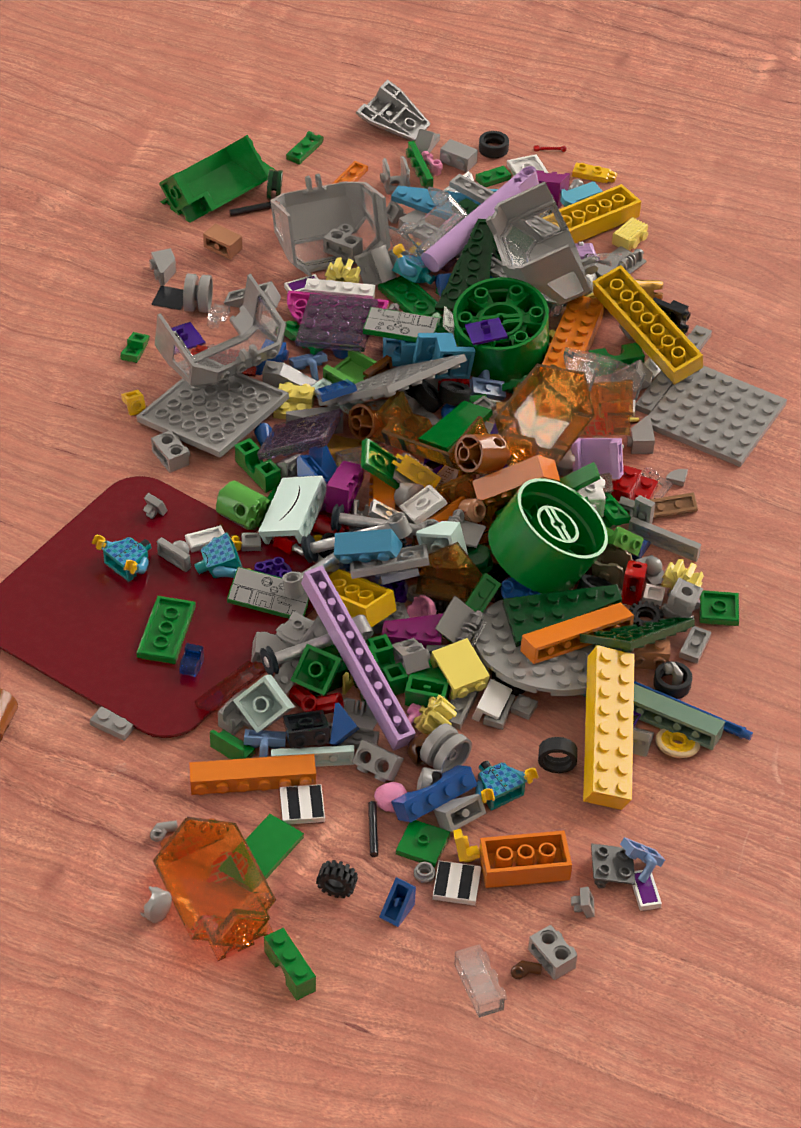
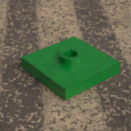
[699,590,739,626]
[395,820,451,868]

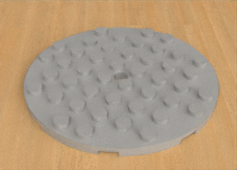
[474,593,630,696]

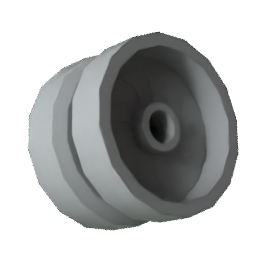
[183,273,213,313]
[420,723,472,776]

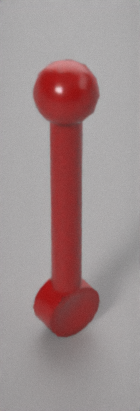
[534,145,567,152]

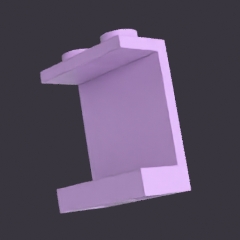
[572,438,624,479]

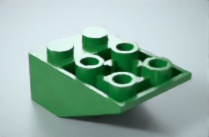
[405,660,451,708]

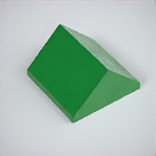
[290,644,342,696]

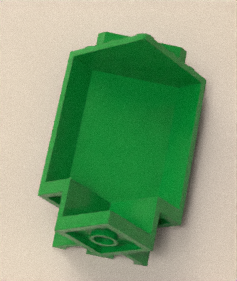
[159,135,275,223]

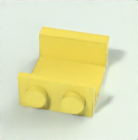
[430,638,490,700]

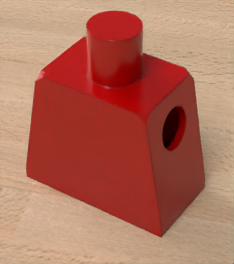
[621,561,648,605]

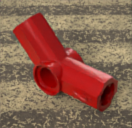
[288,685,344,714]

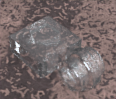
[207,303,230,329]

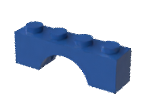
[391,765,478,822]

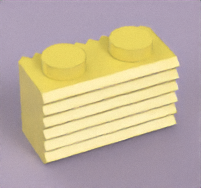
[612,217,648,251]

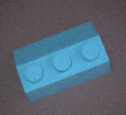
[334,529,403,564]

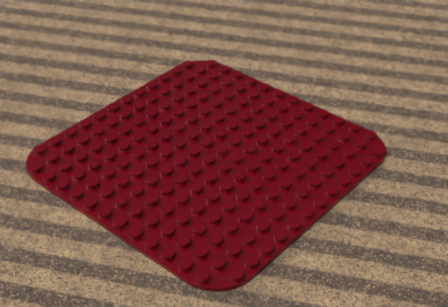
[0,476,315,738]

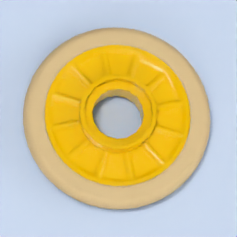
[656,729,700,758]

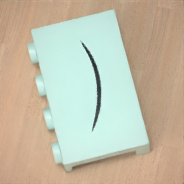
[258,476,327,544]

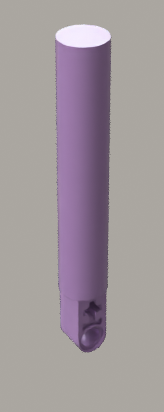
[421,166,539,272]

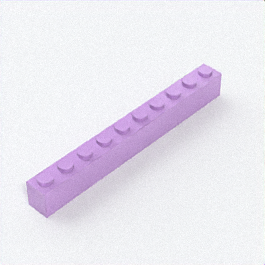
[301,566,416,751]

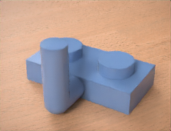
[289,351,328,381]
[469,370,506,400]
[244,729,286,758]
[620,837,665,883]

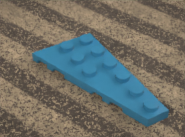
[391,186,481,223]

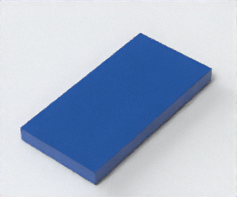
[314,379,358,402]

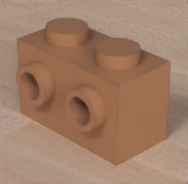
[203,223,242,259]
[630,639,670,669]

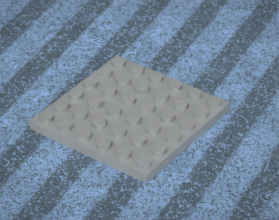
[318,354,467,407]
[136,360,289,458]
[648,366,787,467]

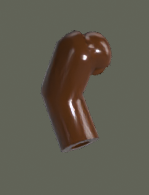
[511,960,542,979]

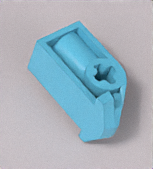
[560,181,603,207]

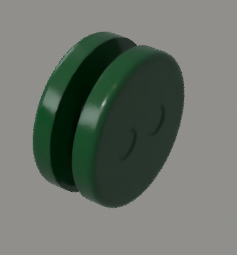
[266,169,283,200]
[458,544,493,578]

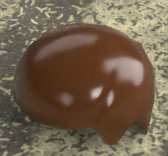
[407,733,430,766]

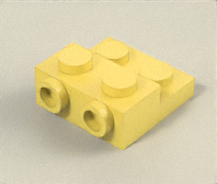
[273,382,315,419]

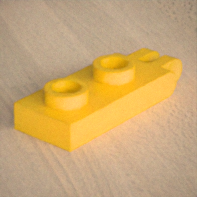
[572,162,617,183]
[392,454,441,489]

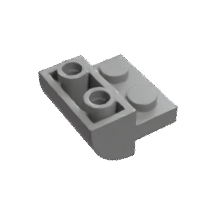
[354,245,397,285]

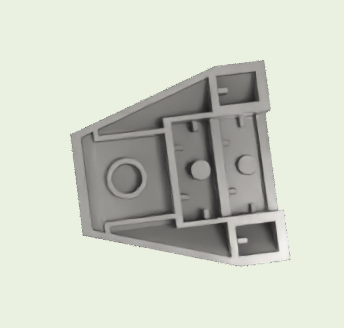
[356,80,430,141]

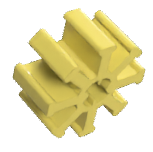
[325,257,361,283]
[661,559,704,594]
[414,695,457,734]

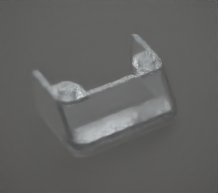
[389,186,468,257]
[563,347,646,400]

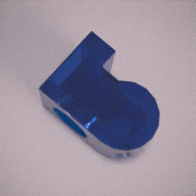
[179,643,204,677]

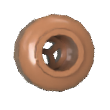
[458,498,486,523]

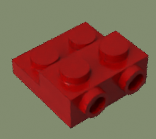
[609,465,658,501]

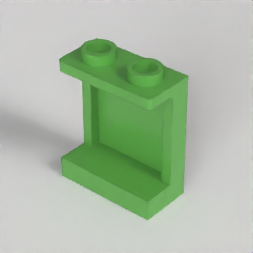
[323,347,376,384]
[606,526,644,556]

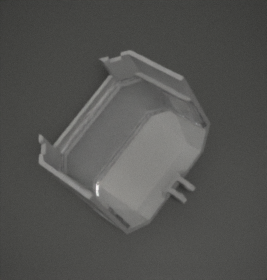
[270,174,391,278]
[486,182,598,305]
[155,274,286,388]

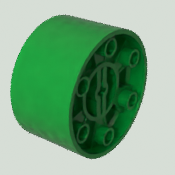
[453,277,549,383]
[488,478,608,594]

